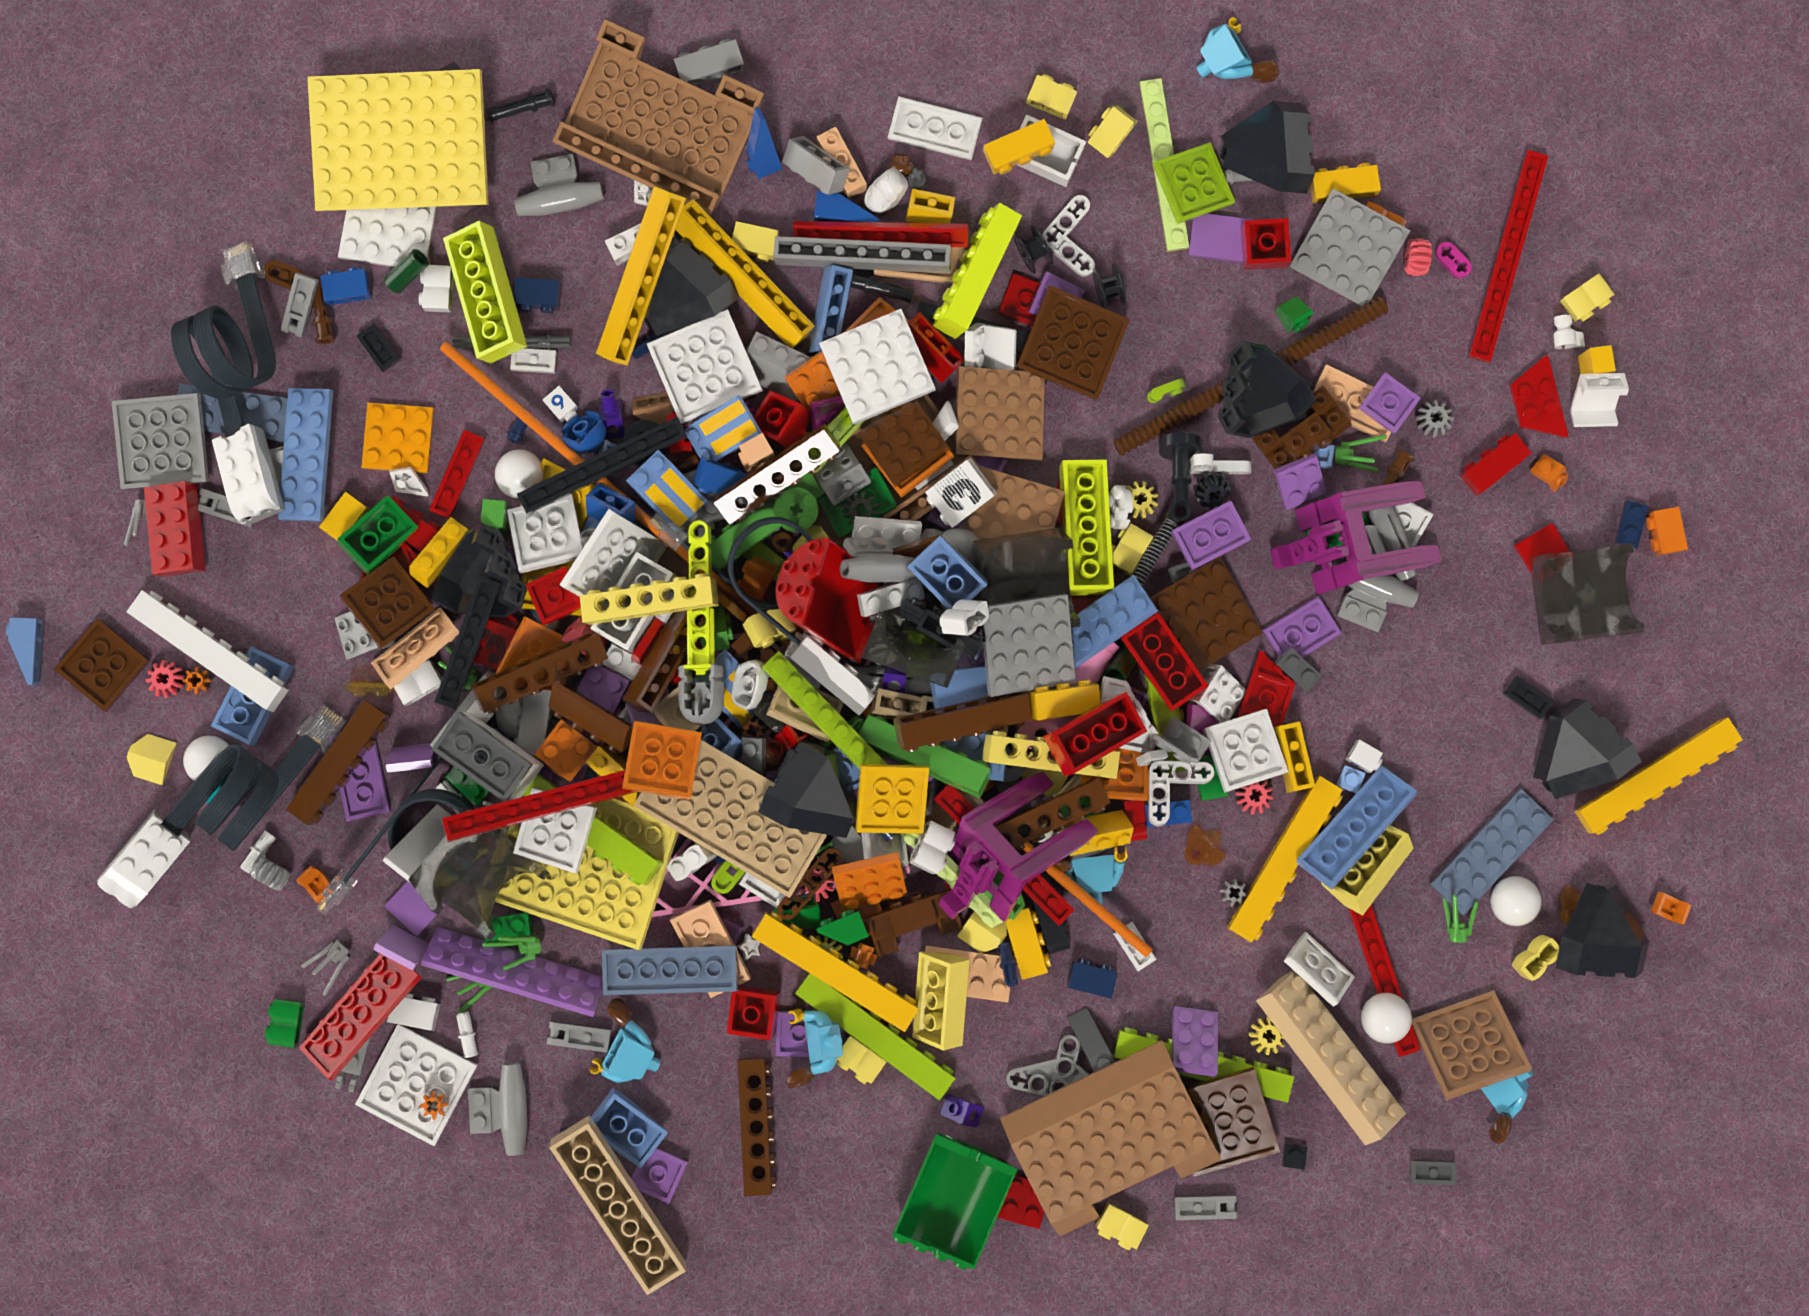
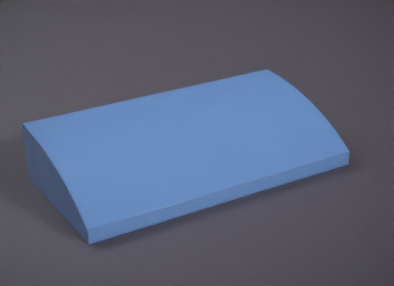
[211,646,294,746]
[929,667,988,709]

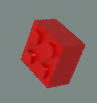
[1241,218,1291,270]
[753,391,812,450]
[726,985,781,1040]

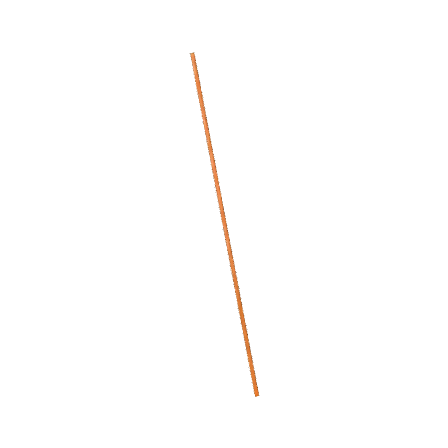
[440,341,1153,957]

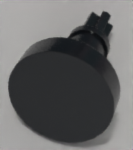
[1159,432,1203,505]

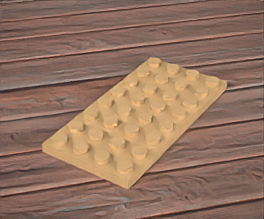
[633,727,827,898]

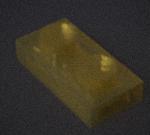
[346,680,394,696]

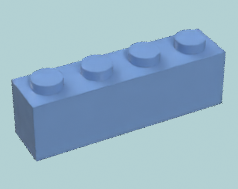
[808,265,853,355]

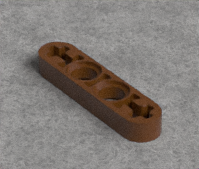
[777,848,843,920]

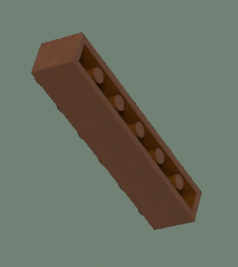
[622,592,706,713]
[894,691,1032,751]
[286,700,391,825]

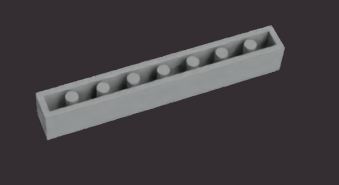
[773,236,952,273]

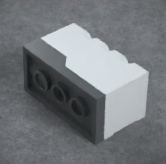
[431,712,544,802]

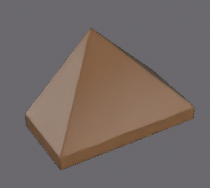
[631,392,674,425]

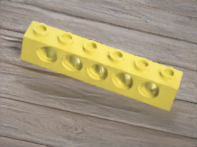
[580,573,719,625]
[982,731,1120,779]

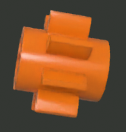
[182,667,213,695]
[849,942,877,969]
[419,1090,449,1120]

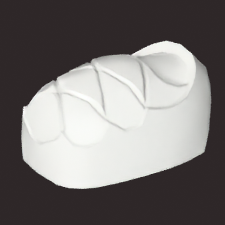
[864,168,908,214]
[732,660,769,710]

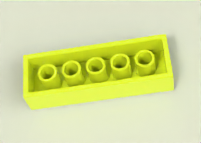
[933,203,1022,339]
[443,221,527,363]
[1059,460,1114,596]

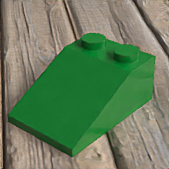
[337,495,418,575]

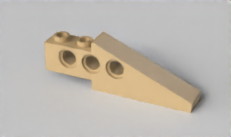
[870,688,1008,734]

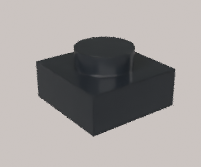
[1282,1144,1308,1170]

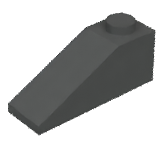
[1067,1007,1115,1072]

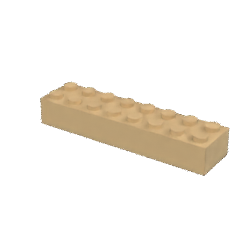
[1256,971,1406,1146]
[549,1115,686,1295]

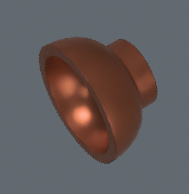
[766,740,784,771]

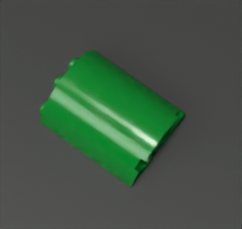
[892,1133,1018,1270]

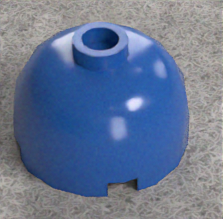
[561,411,606,454]

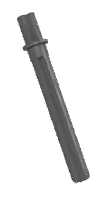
[452,334,571,350]

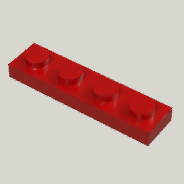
[429,430,486,519]

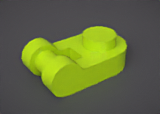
[1147,378,1186,403]
[711,861,746,894]

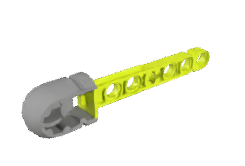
[678,520,724,725]

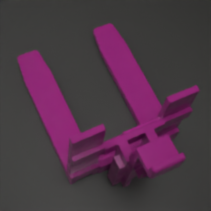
[1270,481,1442,595]
[939,772,1098,922]

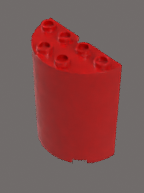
[776,538,884,664]

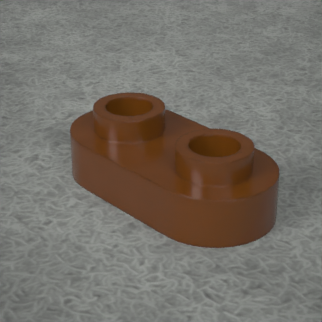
[263,260,305,291]

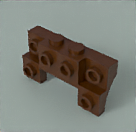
[1252,386,1352,470]
[865,888,963,958]

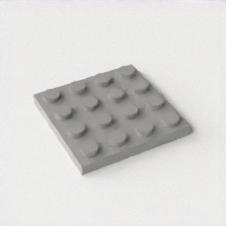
[1289,189,1411,307]
[112,393,209,489]
[981,593,1076,697]

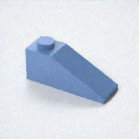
[6,618,43,686]

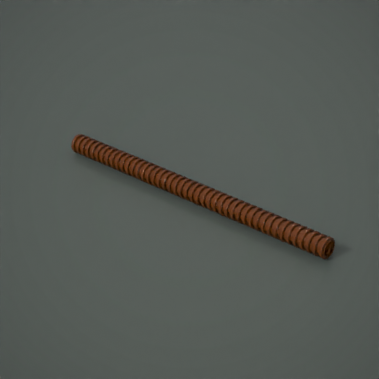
[1113,297,1388,456]

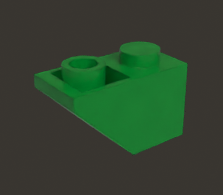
[1275,296,1314,333]

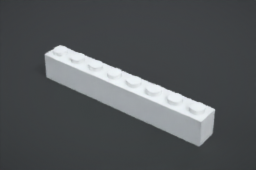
[127,590,289,712]

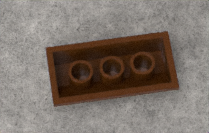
[548,681,633,755]

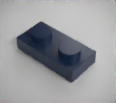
[1615,500,1649,549]

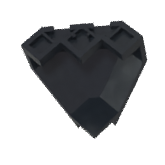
[1220,101,1315,194]
[644,237,739,336]
[1218,340,1317,438]
[430,522,527,618]
[1533,698,1642,799]
[758,738,858,838]
[1555,883,1649,978]

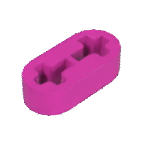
[1435,242,1472,279]

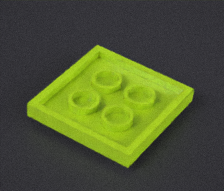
[1152,142,1235,224]

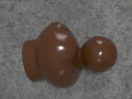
[887,154,915,176]

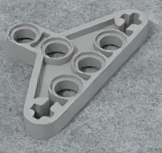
[1006,1035,1089,1096]

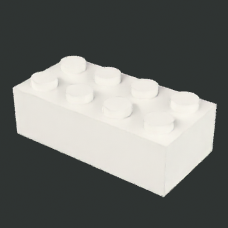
[590,552,678,653]

